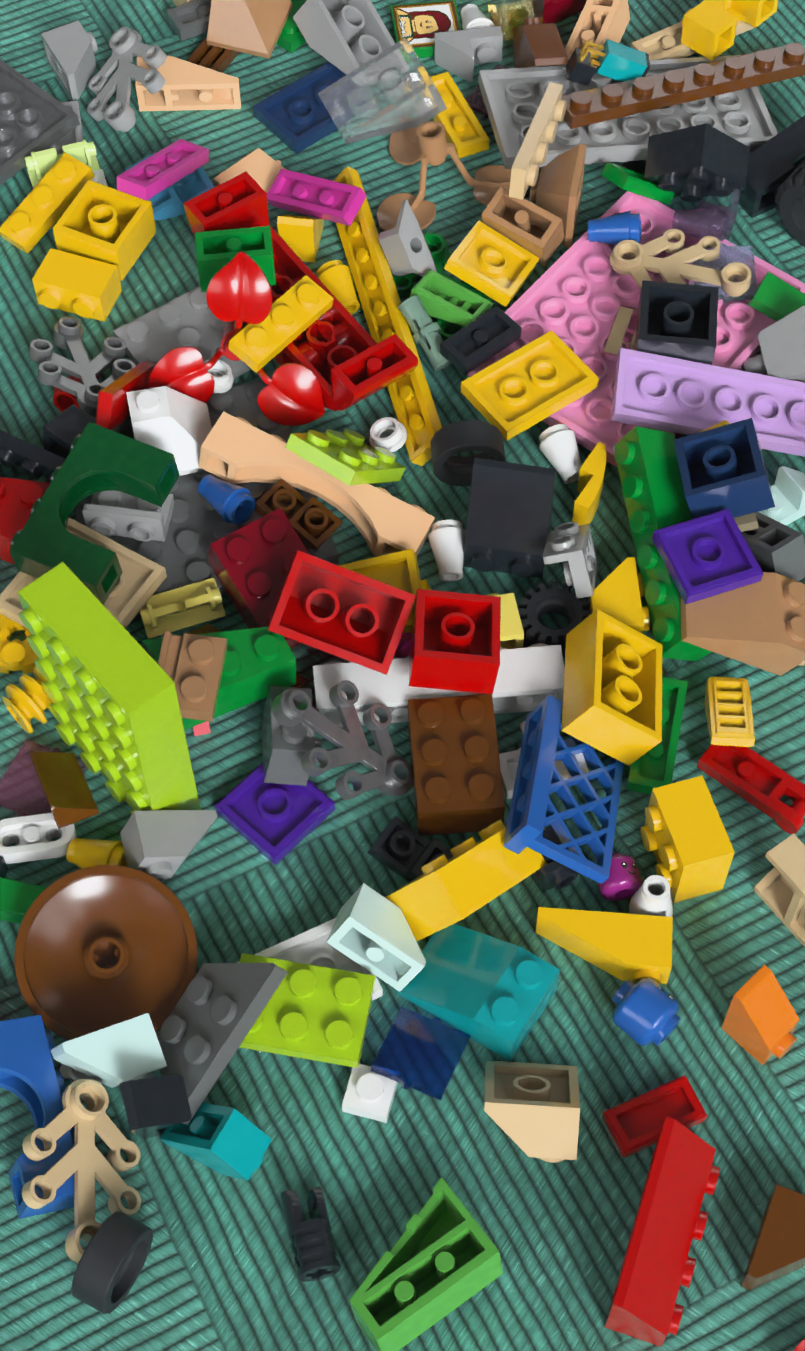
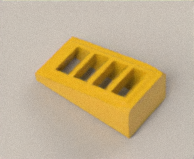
[704,677,755,747]

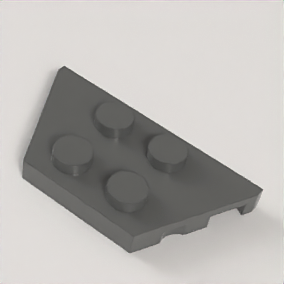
[156,963,288,1125]

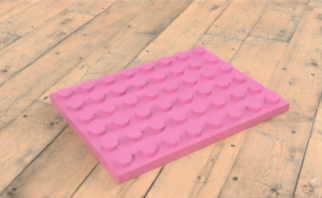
[467,191,805,468]

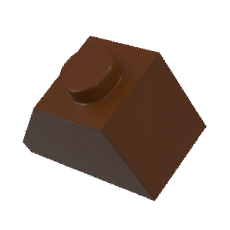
[512,17,568,68]
[740,1184,805,1290]

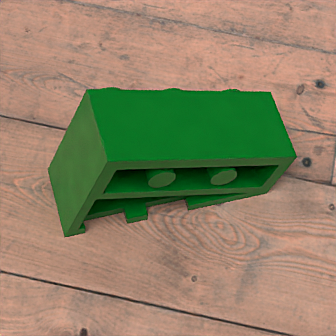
[143,627,296,730]

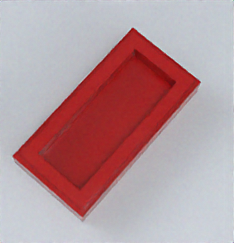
[602,1075,708,1159]

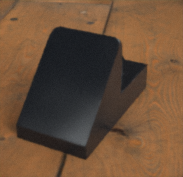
[120,1074,192,1139]

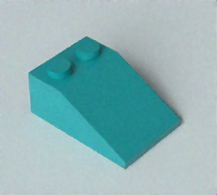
[396,923,560,1062]

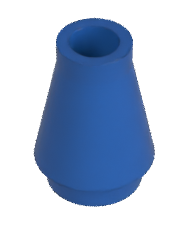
[588,210,641,245]
[198,475,255,525]

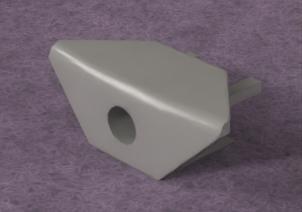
[379,199,437,277]

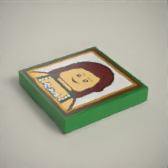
[390,0,462,60]

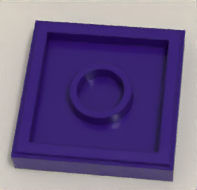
[652,508,763,605]
[214,762,336,865]

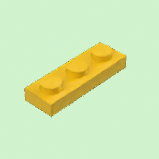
[417,72,490,158]
[0,152,95,254]
[228,275,334,373]

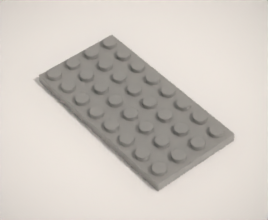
[478,55,778,169]

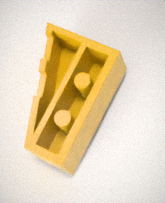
[385,819,547,941]

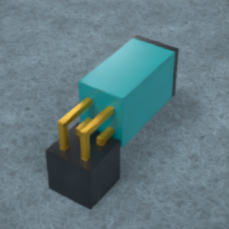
[566,39,650,86]

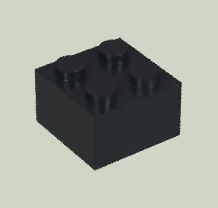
[644,123,750,202]
[635,280,718,365]

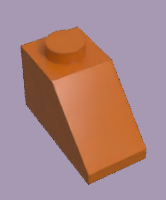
[721,964,799,1066]

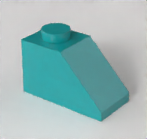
[160,1102,272,1181]

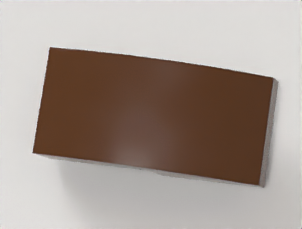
[254,478,343,551]

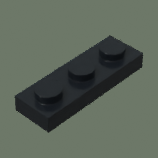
[0,430,66,483]

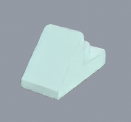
[758,466,805,525]

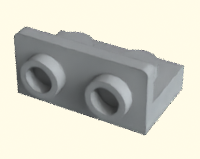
[82,491,175,542]
[542,522,599,599]

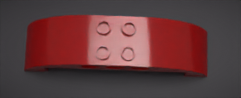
[184,171,418,411]

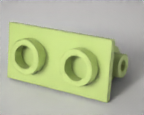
[24,140,100,189]

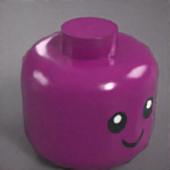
[597,853,642,901]

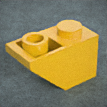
[589,557,650,633]

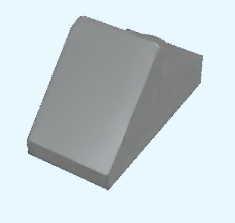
[434,26,503,82]

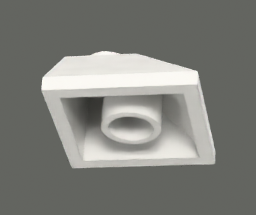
[126,386,212,476]

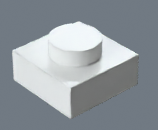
[342,1064,399,1123]

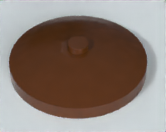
[14,865,198,1041]

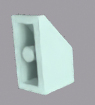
[326,883,426,992]
[51,1013,167,1088]

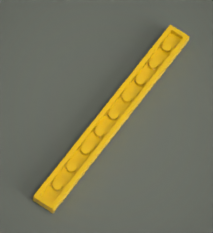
[333,166,442,466]

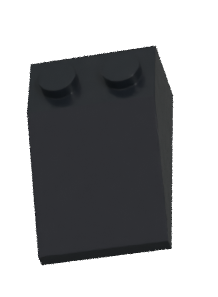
[464,458,556,578]

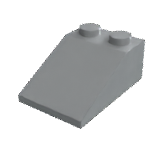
[293,0,410,85]

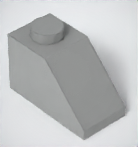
[41,20,98,101]
[120,810,217,881]

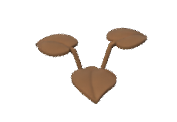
[376,115,512,231]

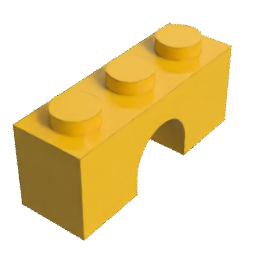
[681,0,778,61]

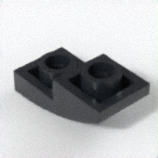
[367,816,453,882]

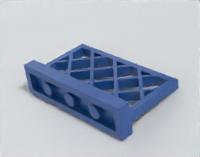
[503,695,624,884]

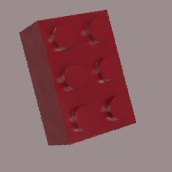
[207,508,310,649]

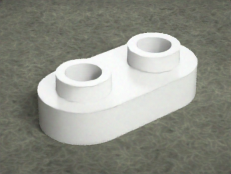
[0,813,77,864]

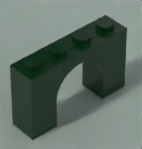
[9,422,180,605]

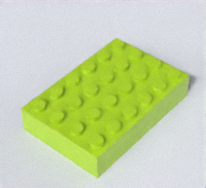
[18,562,201,815]

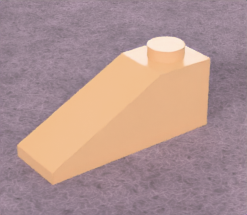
[565,0,630,60]
[135,56,241,112]

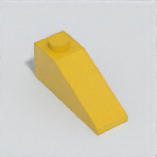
[535,907,673,985]

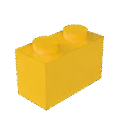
[32,248,122,322]

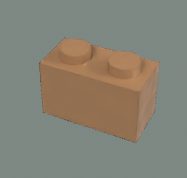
[481,186,564,266]

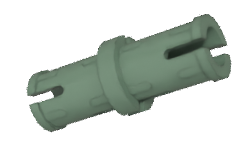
[398,295,451,372]

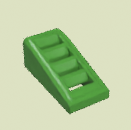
[410,269,493,326]

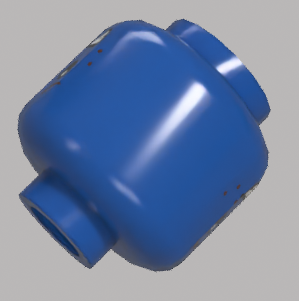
[612,978,681,1046]

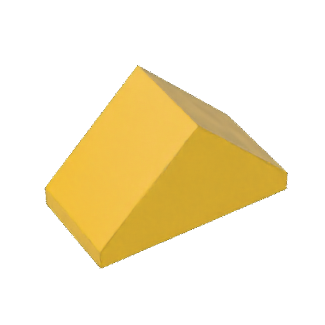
[277,215,324,263]

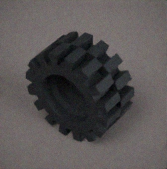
[518,581,592,659]

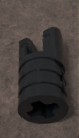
[280,1187,340,1282]

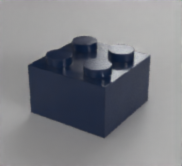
[674,418,775,519]

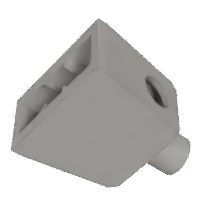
[744,305,805,383]

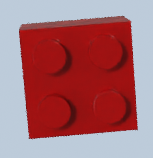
[409,589,501,694]

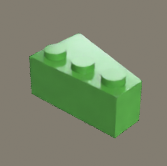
[349,1177,503,1351]

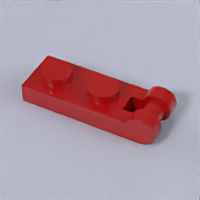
[697,744,805,834]

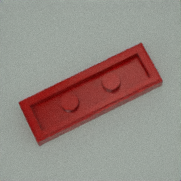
[96,361,156,430]

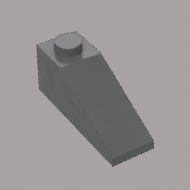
[741,512,805,581]

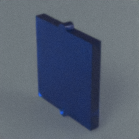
[371,1007,471,1101]

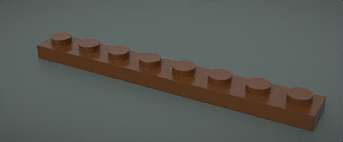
[562,42,805,129]

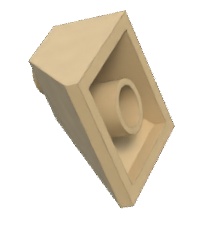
[484,1060,580,1163]

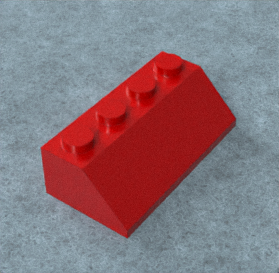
[605,1117,720,1347]

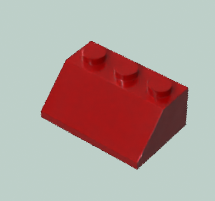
[267,550,416,675]

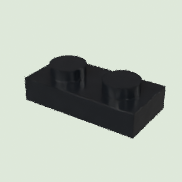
[440,306,522,375]

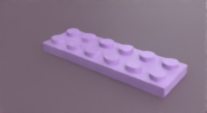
[611,348,805,457]

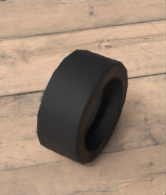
[430,420,505,487]
[71,1211,153,1314]

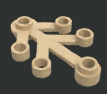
[610,229,751,297]
[22,1079,141,1264]

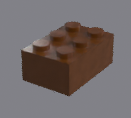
[408,694,505,836]

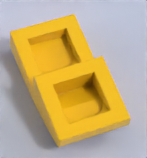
[572,442,607,526]

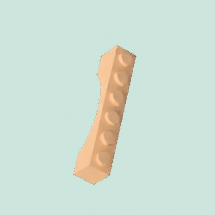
[198,411,435,557]

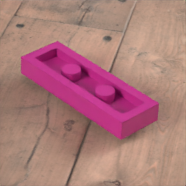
[117,139,209,200]
[267,169,367,226]

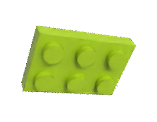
[285,429,406,486]
[239,953,376,1068]

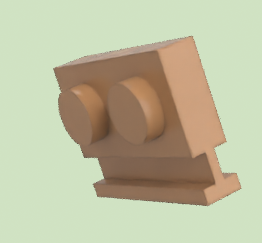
[158,631,227,722]

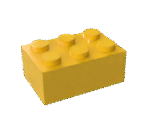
[561,609,663,766]

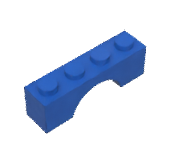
[0,1015,75,1219]

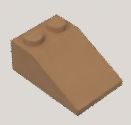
[680,572,805,676]

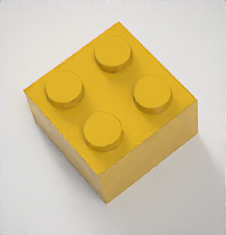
[52,180,156,281]
[640,775,735,903]

